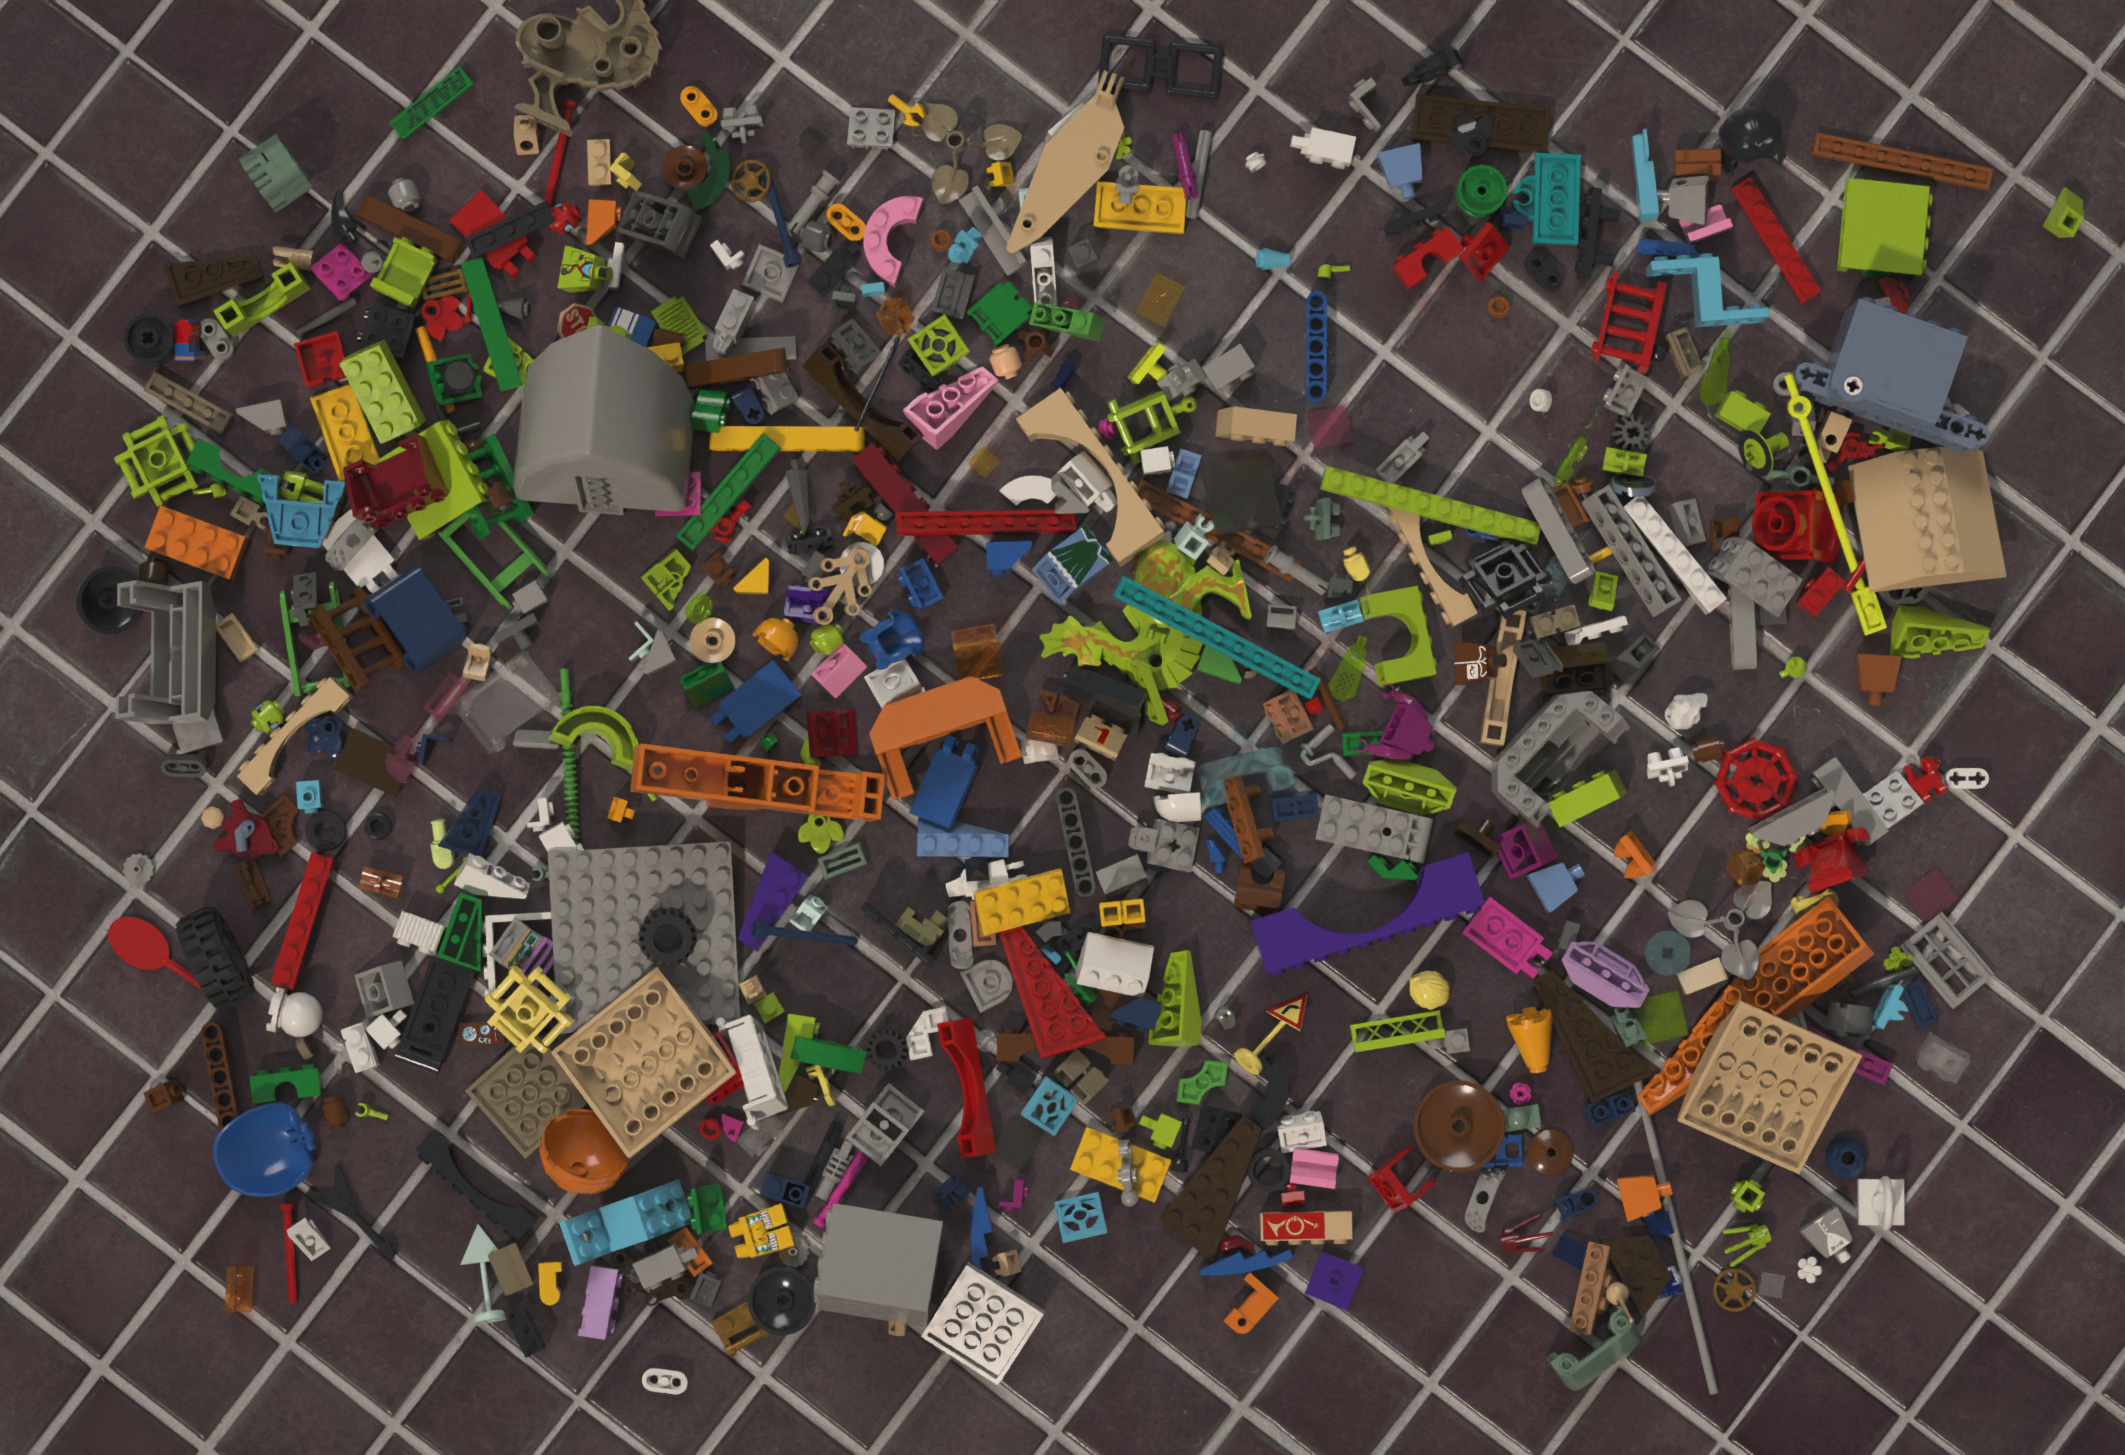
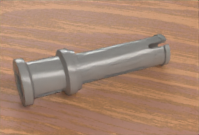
[787,170,840,235]
[1263,545,1329,595]

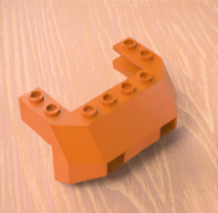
[869,676,1022,801]

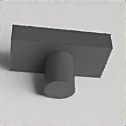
[494,613,540,651]

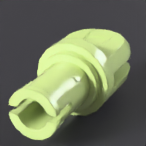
[430,819,455,869]

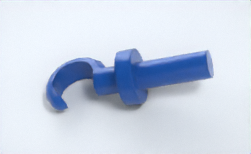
[1466,528,1500,543]

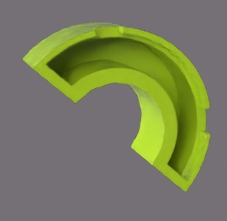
[547,706,638,771]

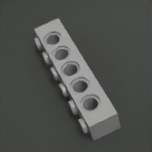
[1581,485,1682,618]

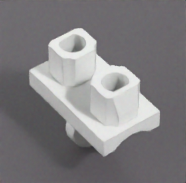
[1647,747,1689,787]

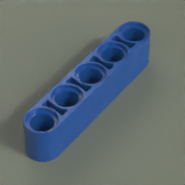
[1305,291,1327,404]

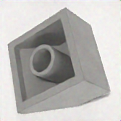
[354,960,414,1019]

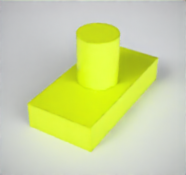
[1127,343,1167,384]

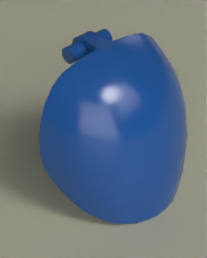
[213,1103,317,1197]

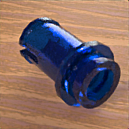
[1051,361,1076,391]

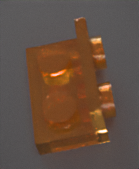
[1026,711,1076,747]
[224,1265,255,1313]

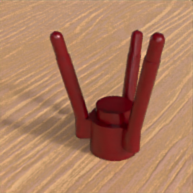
[1500,1214,1553,1253]

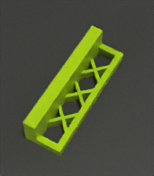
[1350,1010,1446,1052]

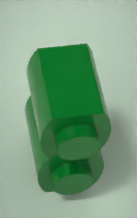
[692,387,732,433]

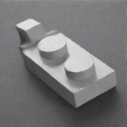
[1374,432,1429,484]

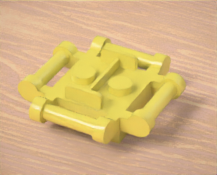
[485,966,574,1053]

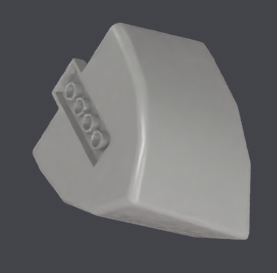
[513,325,695,515]

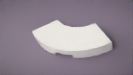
[999,476,1056,506]

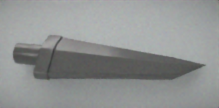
[785,459,809,535]

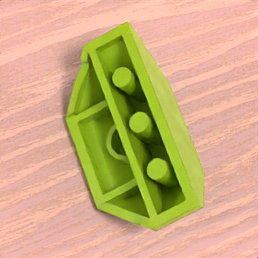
[1363,758,1457,816]

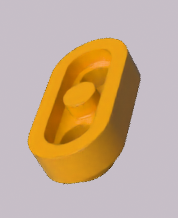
[680,86,718,127]
[826,204,866,242]

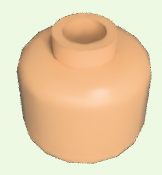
[989,344,1022,379]

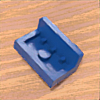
[897,558,944,611]

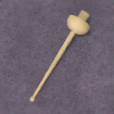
[1606,1282,1634,1323]

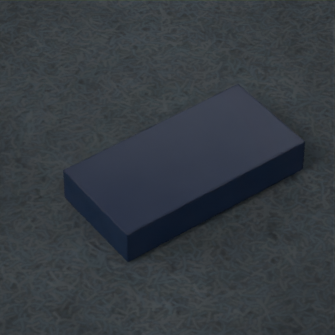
[1902,979,1939,1030]

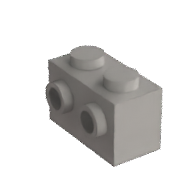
[1202,344,1255,393]

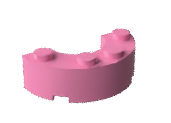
[864,196,924,288]

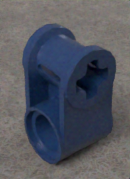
[729,383,766,426]
[1164,715,1198,758]
[1552,1187,1598,1221]

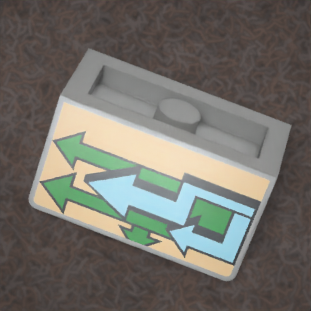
[488,918,543,970]

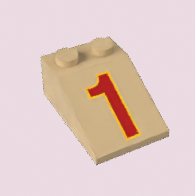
[1075,715,1127,761]

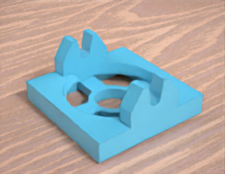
[1872,985,1908,1029]
[1021,1076,1079,1137]
[1054,1192,1107,1243]

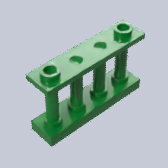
[467,434,534,540]

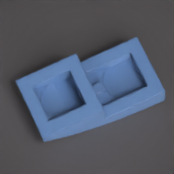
[1166,448,1202,498]

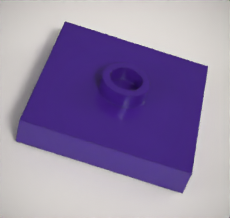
[1304,1251,1364,1311]

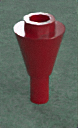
[1160,697,1183,724]

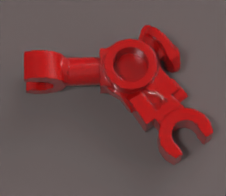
[1824,432,1884,474]
[710,499,752,543]

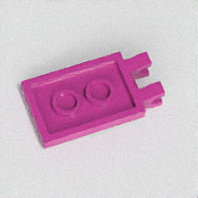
[1462,897,1553,979]

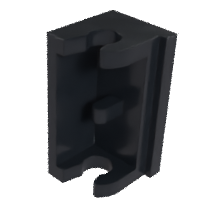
[506,1307,546,1358]

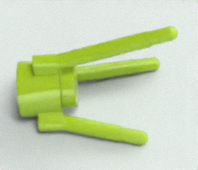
[1723,1223,1772,1267]

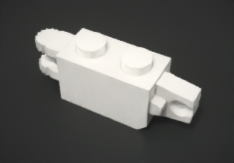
[946,859,1027,900]

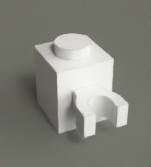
[365,1009,408,1049]

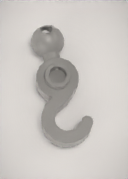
[1117,1139,1139,1207]

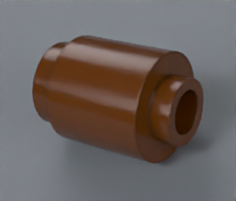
[1691,736,1726,763]
[322,1095,349,1130]

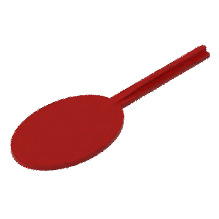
[108,917,201,990]

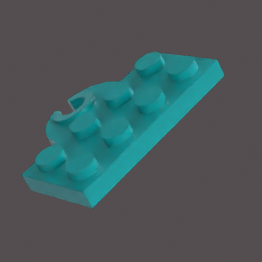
[1511,153,1581,246]

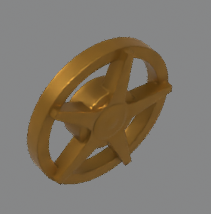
[730,160,772,202]
[1713,1268,1756,1312]

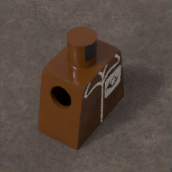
[1454,642,1507,686]

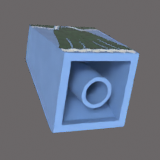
[1031,525,1113,604]

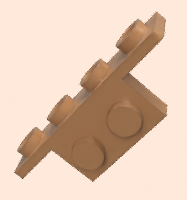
[1569,1242,1614,1336]

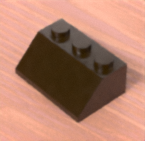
[1539,641,1610,701]

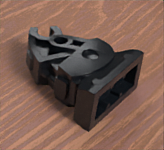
[1401,44,1465,87]

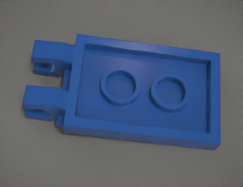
[710,660,802,744]
[909,735,980,830]

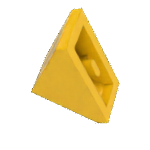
[733,558,770,594]

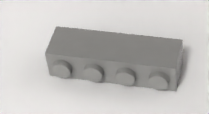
[1810,757,1889,848]

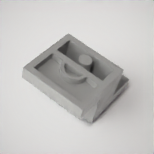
[845,1083,924,1166]

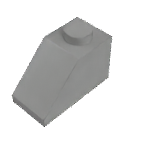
[236,399,289,435]

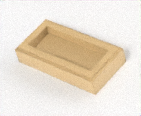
[216,613,260,663]

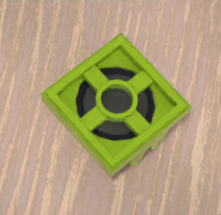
[907,314,970,377]

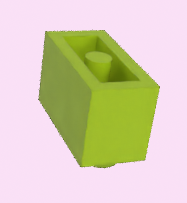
[1714,390,1771,434]

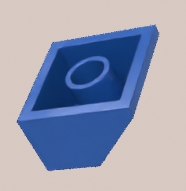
[986,541,1032,577]

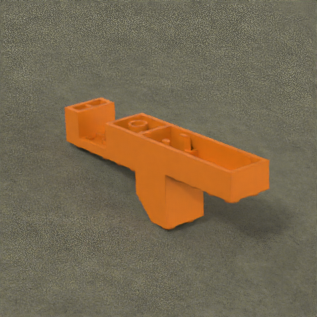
[630,744,885,822]

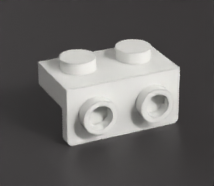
[1144,753,1195,794]

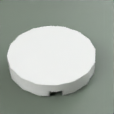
[840,542,884,587]

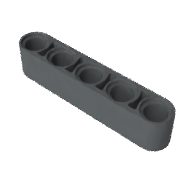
[1056,788,1095,897]

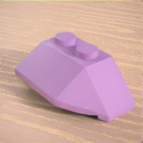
[1562,942,1650,1008]

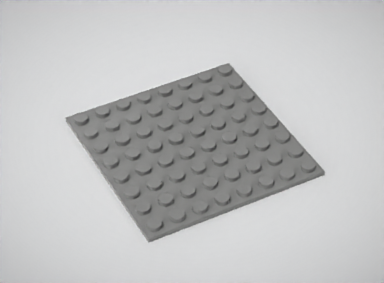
[548,841,740,1034]

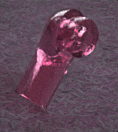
[297,631,327,650]

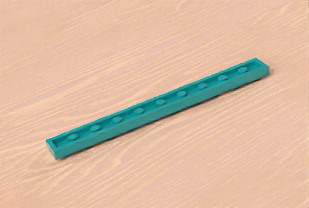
[1112,576,1321,699]

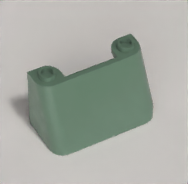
[1545,1305,1641,1391]

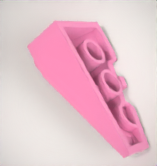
[903,367,999,450]

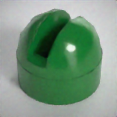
[760,734,780,754]

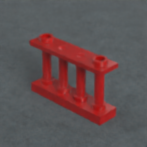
[1590,271,1667,374]

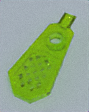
[1699,337,1730,406]
[1328,635,1368,702]

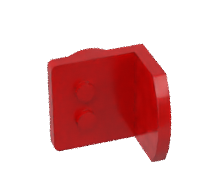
[1752,490,1841,563]

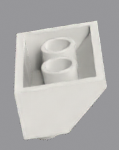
[1076,932,1154,998]

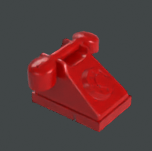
[1794,827,1871,893]

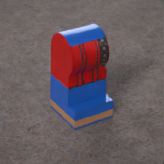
[175,319,205,361]

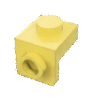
[609,152,642,191]

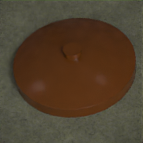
[1413,1081,1505,1172]

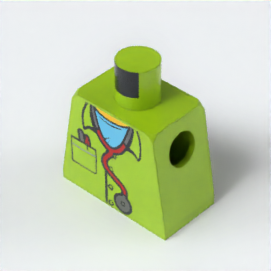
[557,246,613,293]

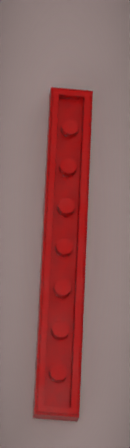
[896,510,1077,536]

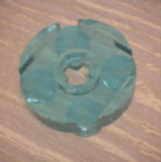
[1644,931,1691,976]

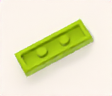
[1130,659,1169,725]

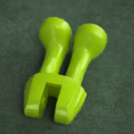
[278,471,347,524]

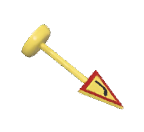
[1234,993,1308,1075]

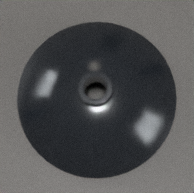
[76,566,142,634]
[748,1266,816,1336]

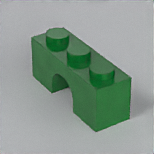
[250,1064,324,1104]

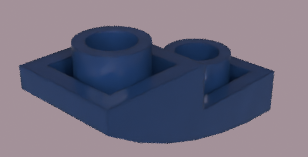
[1582,1090,1636,1128]

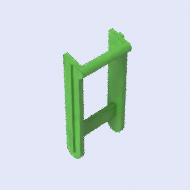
[438,503,550,611]
[280,582,351,696]

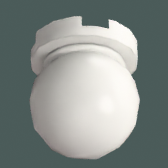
[266,987,323,1037]

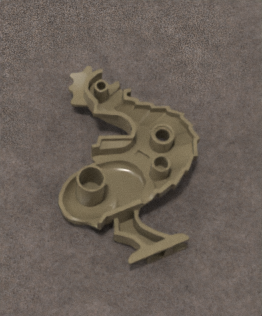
[515,0,663,137]

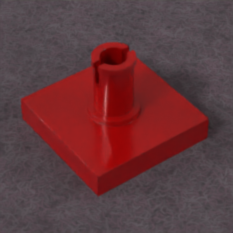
[1459,222,1510,282]

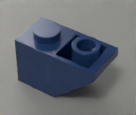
[277,423,331,476]
[1109,997,1162,1033]
[760,1172,810,1208]

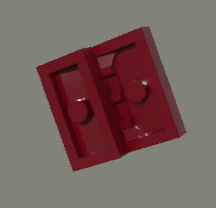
[806,709,858,757]

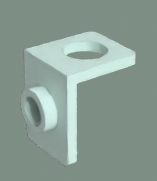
[629,621,654,662]

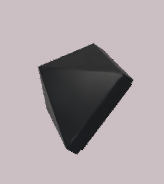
[965,857,989,882]

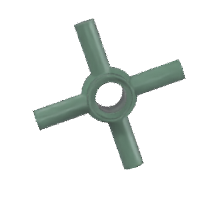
[1765,444,1834,491]

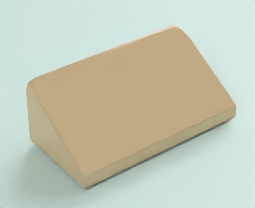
[1676,957,1728,995]

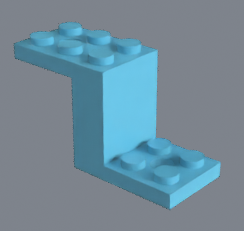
[1646,253,1769,327]
[559,1179,692,1266]

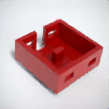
[294,331,347,389]

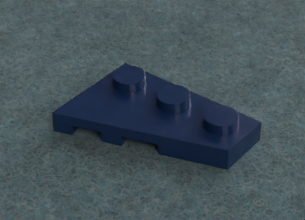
[438,788,502,857]

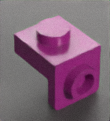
[999,1179,1028,1212]

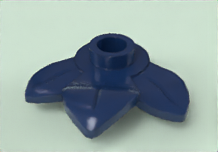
[304,716,343,758]

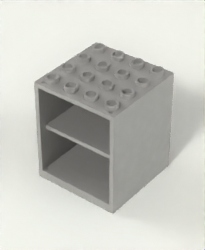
[814,1203,943,1327]

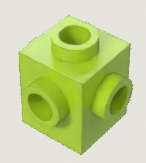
[1730,1179,1765,1213]

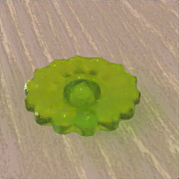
[685,594,713,624]

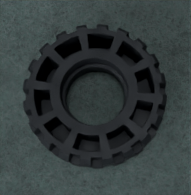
[176,906,255,1011]

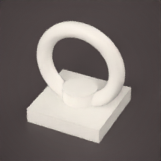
[1857,1176,1904,1231]

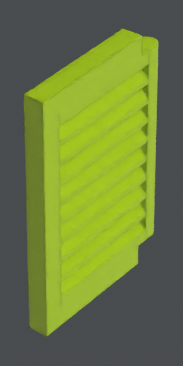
[651,296,708,356]

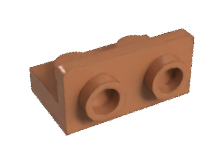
[1263,690,1313,744]

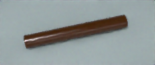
[1308,667,1347,731]

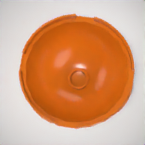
[539,1109,630,1195]

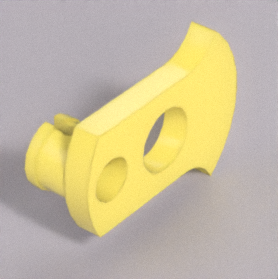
[1791,888,1839,918]
[806,1065,836,1107]

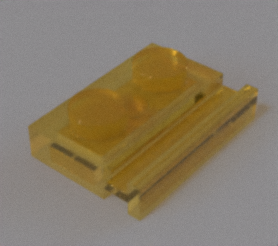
[1135,272,1185,328]

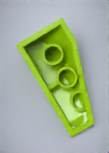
[1148,950,1202,1047]

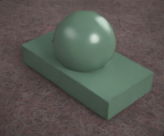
[1502,1104,1541,1132]

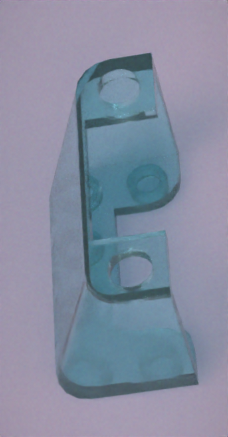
[1197,747,1296,809]

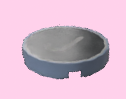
[1611,474,1657,497]

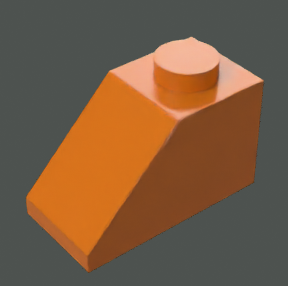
[586,200,622,248]

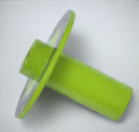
[1738,429,1789,477]

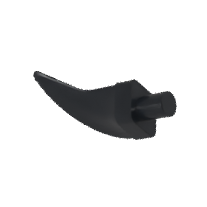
[331,188,359,245]

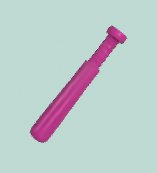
[812,1149,870,1228]

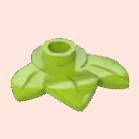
[798,814,844,854]

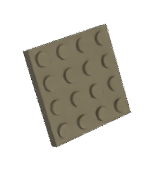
[465,1035,588,1159]

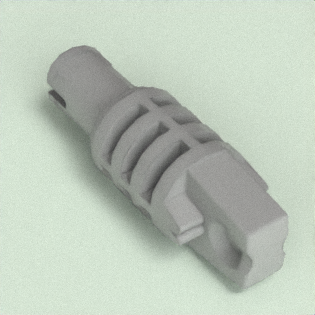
[815,1140,853,1201]

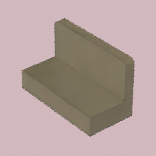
[488,1242,534,1296]

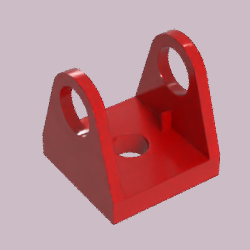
[1367,1145,1437,1213]

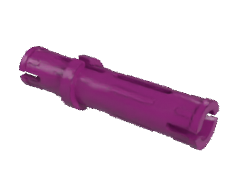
[1171,133,1199,200]

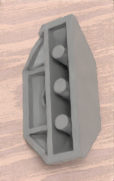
[1748,786,1835,846]

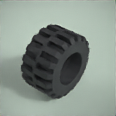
[639,908,697,967]

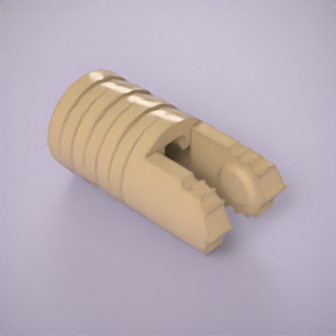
[273,246,315,271]

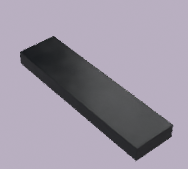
[465,201,556,259]

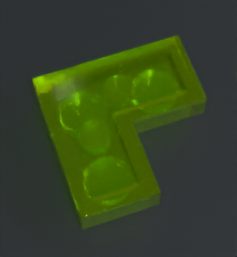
[1553,436,1588,484]

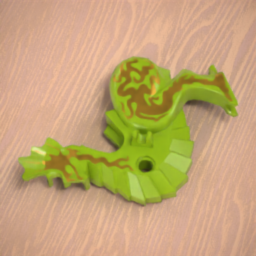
[1040,541,1252,691]

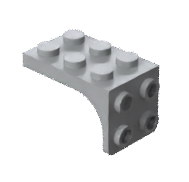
[1707,537,1803,617]

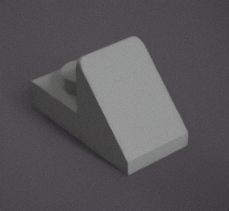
[1051,472,1090,514]

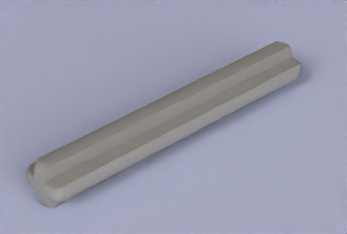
[1185,130,1212,219]

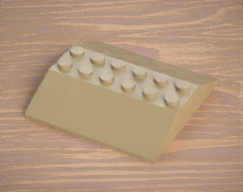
[1848,447,2007,593]
[551,967,737,1159]
[1677,1000,1862,1174]

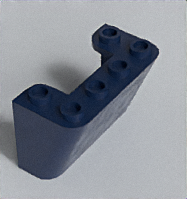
[362,565,467,676]

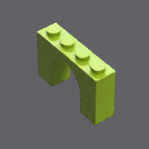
[214,262,311,337]
[1360,586,1437,687]

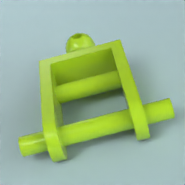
[1107,391,1197,464]

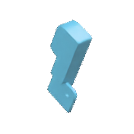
[1631,129,1659,222]

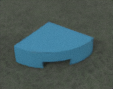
[1040,943,1062,964]

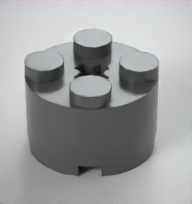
[1825,1002,1875,1039]

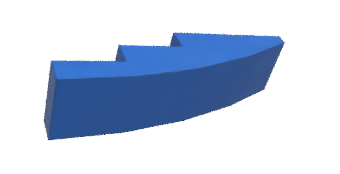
[971,1186,993,1271]
[1199,1248,1293,1275]

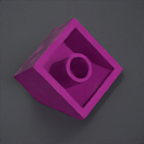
[1491,821,1558,880]

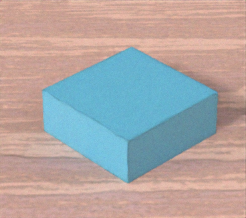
[861,282,886,297]

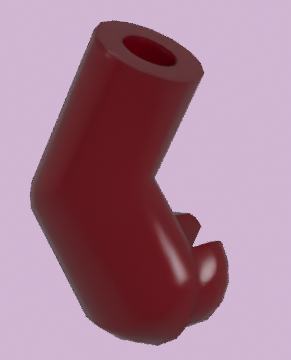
[1219,1235,1254,1254]

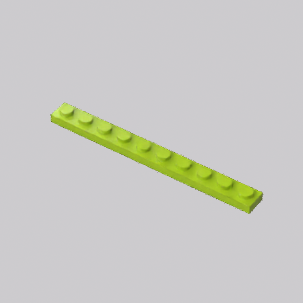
[1320,466,1541,547]

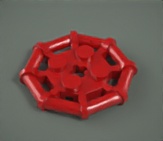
[1714,737,1799,823]

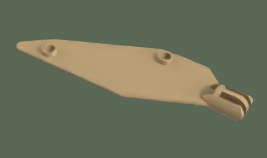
[1006,70,1125,253]

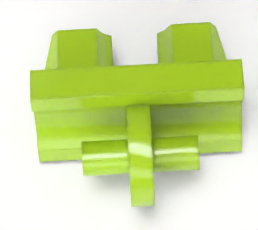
[1602,447,1647,477]

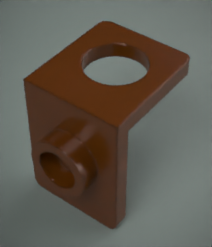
[1813,480,1855,505]
[1709,517,1740,552]

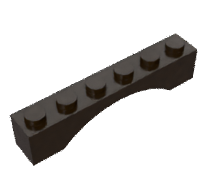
[802,342,923,462]

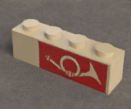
[1260,1211,1352,1245]

